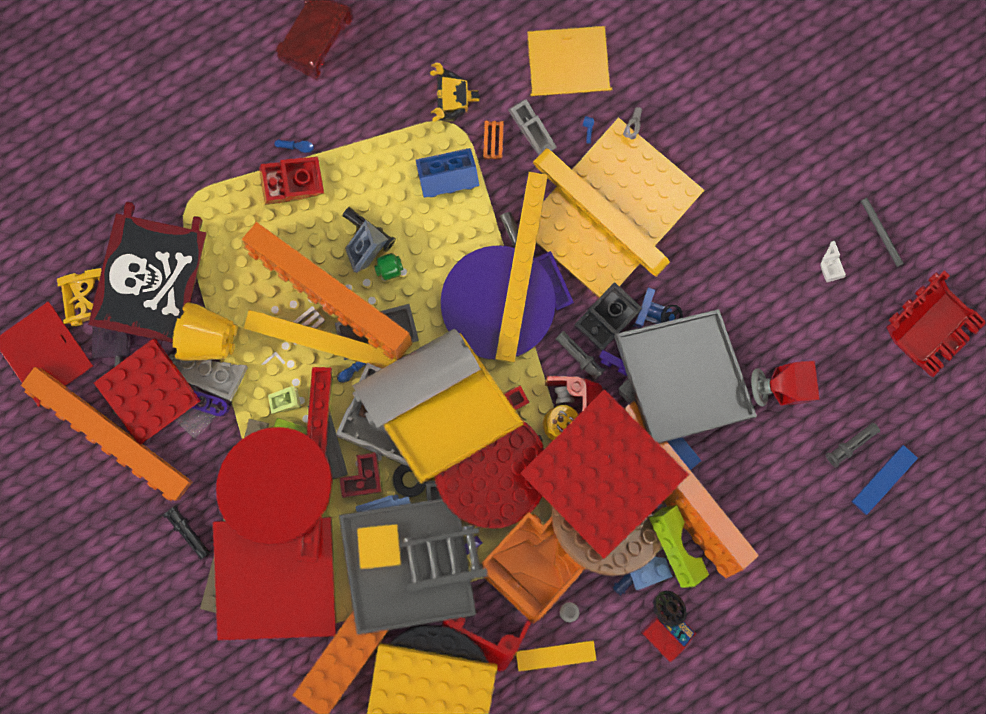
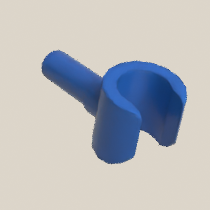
[582,116,594,144]

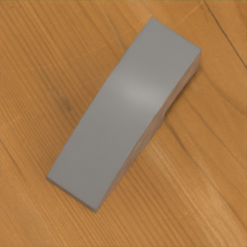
[508,99,557,155]

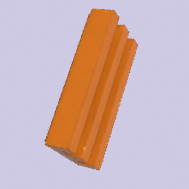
[483,121,504,159]

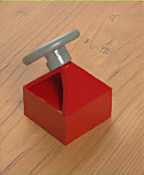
[751,361,820,407]

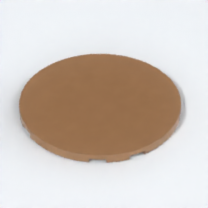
[552,502,664,576]

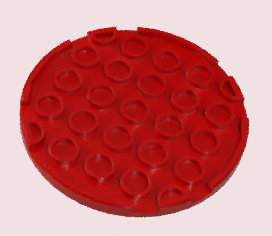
[435,419,544,529]
[216,427,333,545]

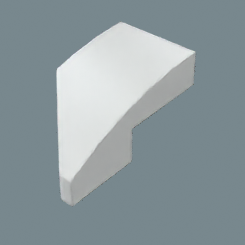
[820,241,846,283]

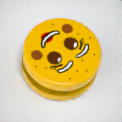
[543,405,579,441]

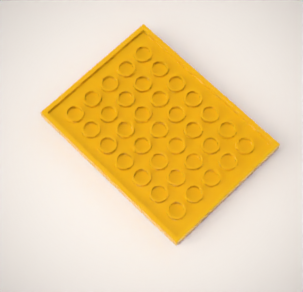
[536,118,704,298]

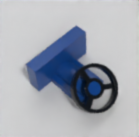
[634,288,683,328]

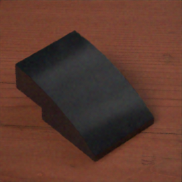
[574,282,643,352]

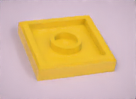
[357,525,401,569]

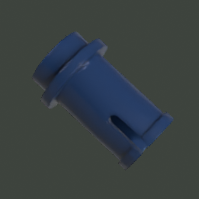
[612,573,634,596]

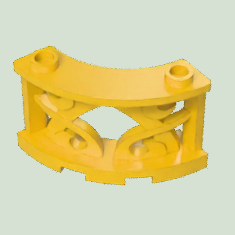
[57,268,102,326]

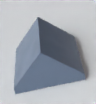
[345,220,388,273]

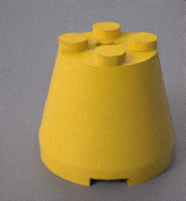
[173,302,238,361]

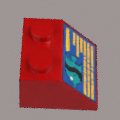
[641,612,696,662]

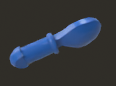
[274,139,314,153]
[337,361,366,383]

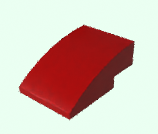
[259,156,324,205]

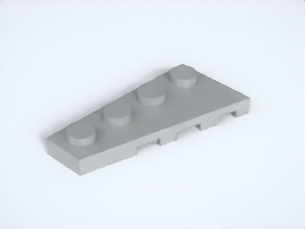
[169,354,248,402]

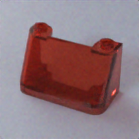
[276,0,354,80]

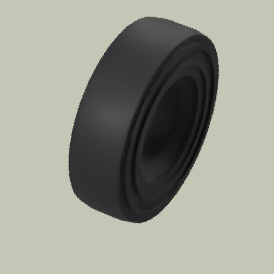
[393,464,428,497]

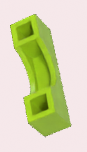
[649,505,709,588]

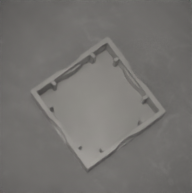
[336,363,409,466]

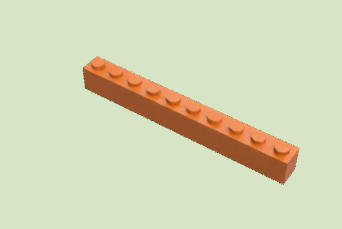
[21,367,193,502]

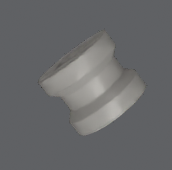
[555,386,575,404]

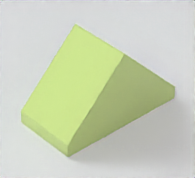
[268,386,301,414]

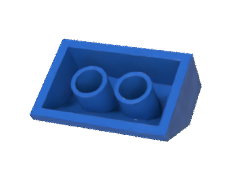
[416,148,480,198]

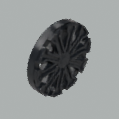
[653,591,687,627]

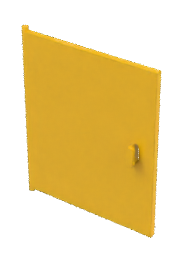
[528,26,612,96]

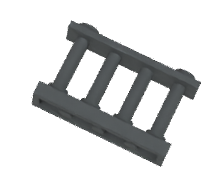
[399,525,488,592]

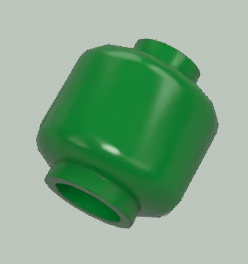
[374,253,403,281]

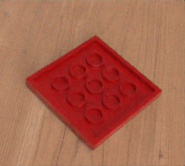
[94,338,201,445]

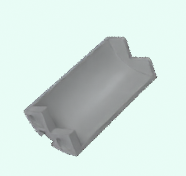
[353,328,480,428]

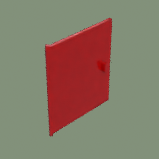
[0,301,94,407]

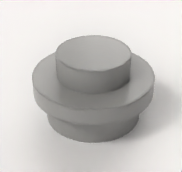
[560,602,579,622]

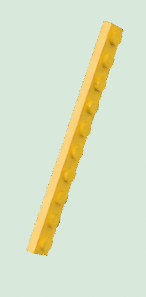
[496,172,548,363]

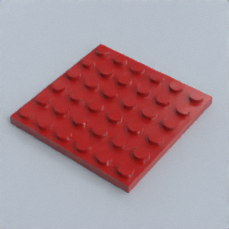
[520,389,690,559]

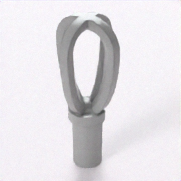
[623,107,642,140]

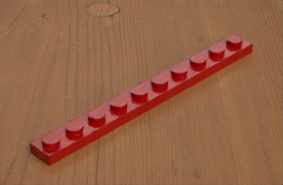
[297,367,332,562]

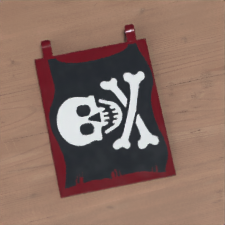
[88,202,207,343]

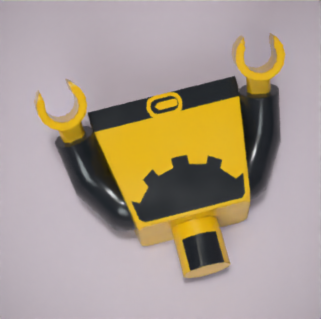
[430,63,479,122]

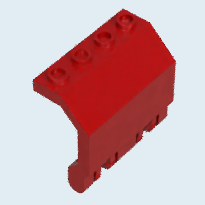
[886,270,986,377]

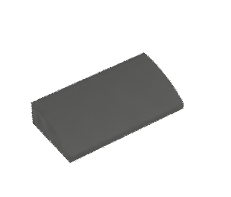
[335,304,419,360]

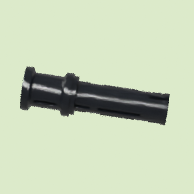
[342,207,396,252]
[163,505,211,560]

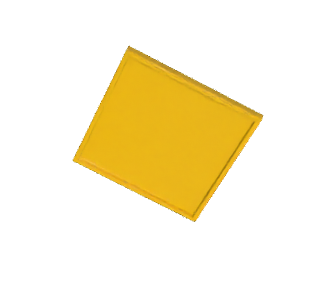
[383,333,523,484]

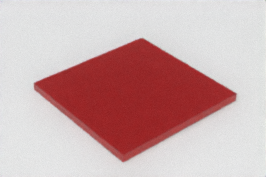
[213,517,336,640]

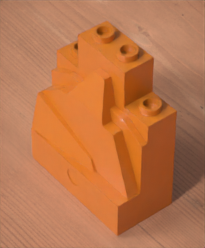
[481,512,585,624]

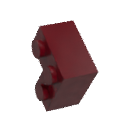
[340,453,383,498]

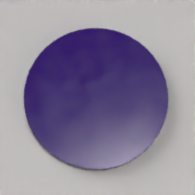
[441,246,556,360]

